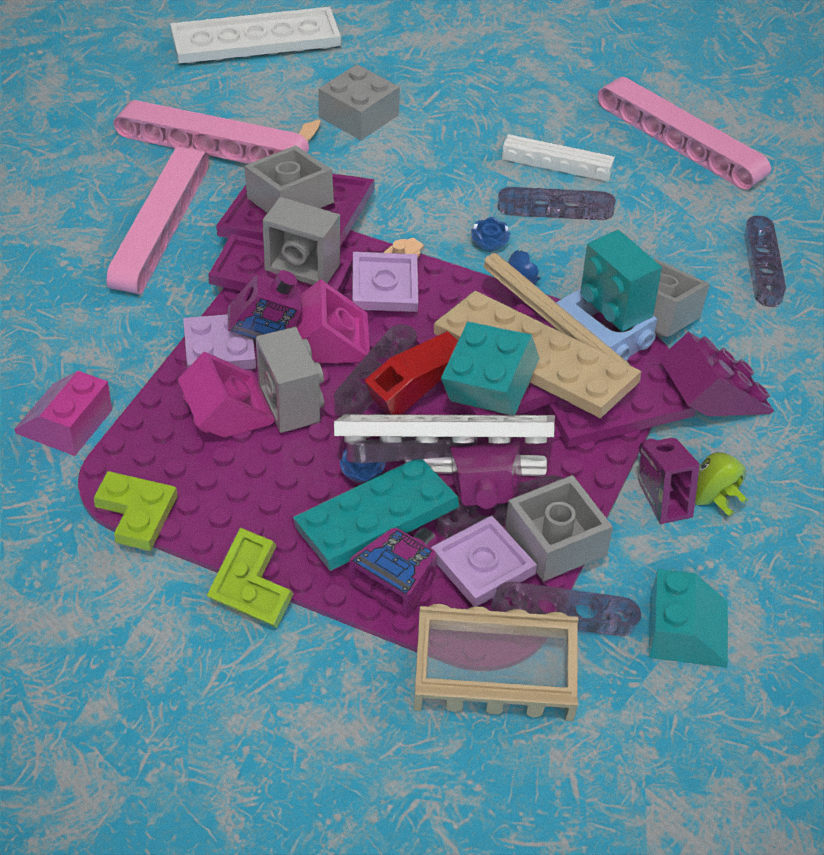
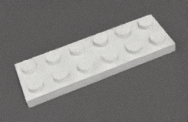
[170,7,341,64]
[334,414,555,443]

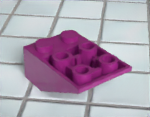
[659,331,774,416]

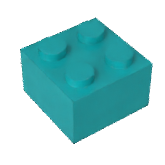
[580,229,662,332]
[441,321,540,416]

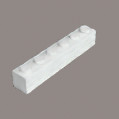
[502,134,614,182]

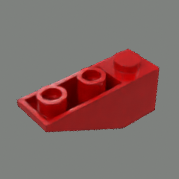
[364,331,458,415]

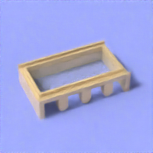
[413,604,578,721]

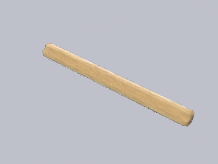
[484,253,629,365]

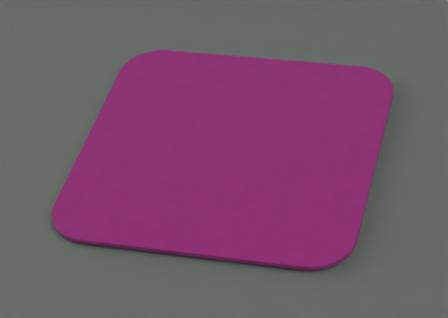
[78,230,669,672]

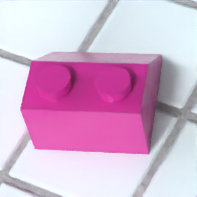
[296,279,371,363]
[178,351,275,438]
[14,371,112,456]

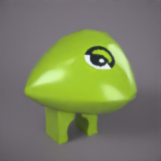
[695,452,749,517]

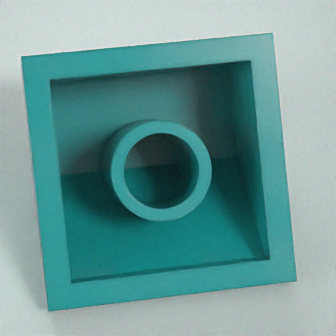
[649,569,728,668]

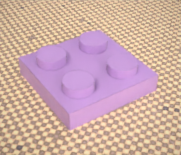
[352,252,418,312]
[183,314,256,370]
[431,515,537,607]

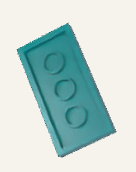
[293,457,459,571]

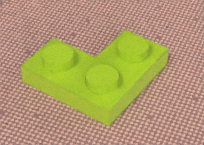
[94,471,177,551]
[206,528,293,628]

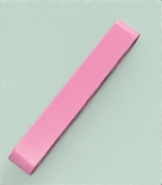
[598,77,771,190]
[113,100,309,164]
[106,146,209,295]

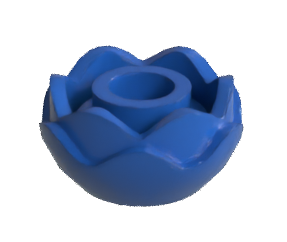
[471,217,510,251]
[508,250,541,285]
[339,442,385,483]

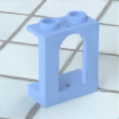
[556,288,658,361]

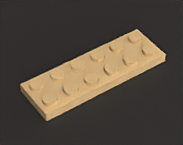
[434,291,641,418]

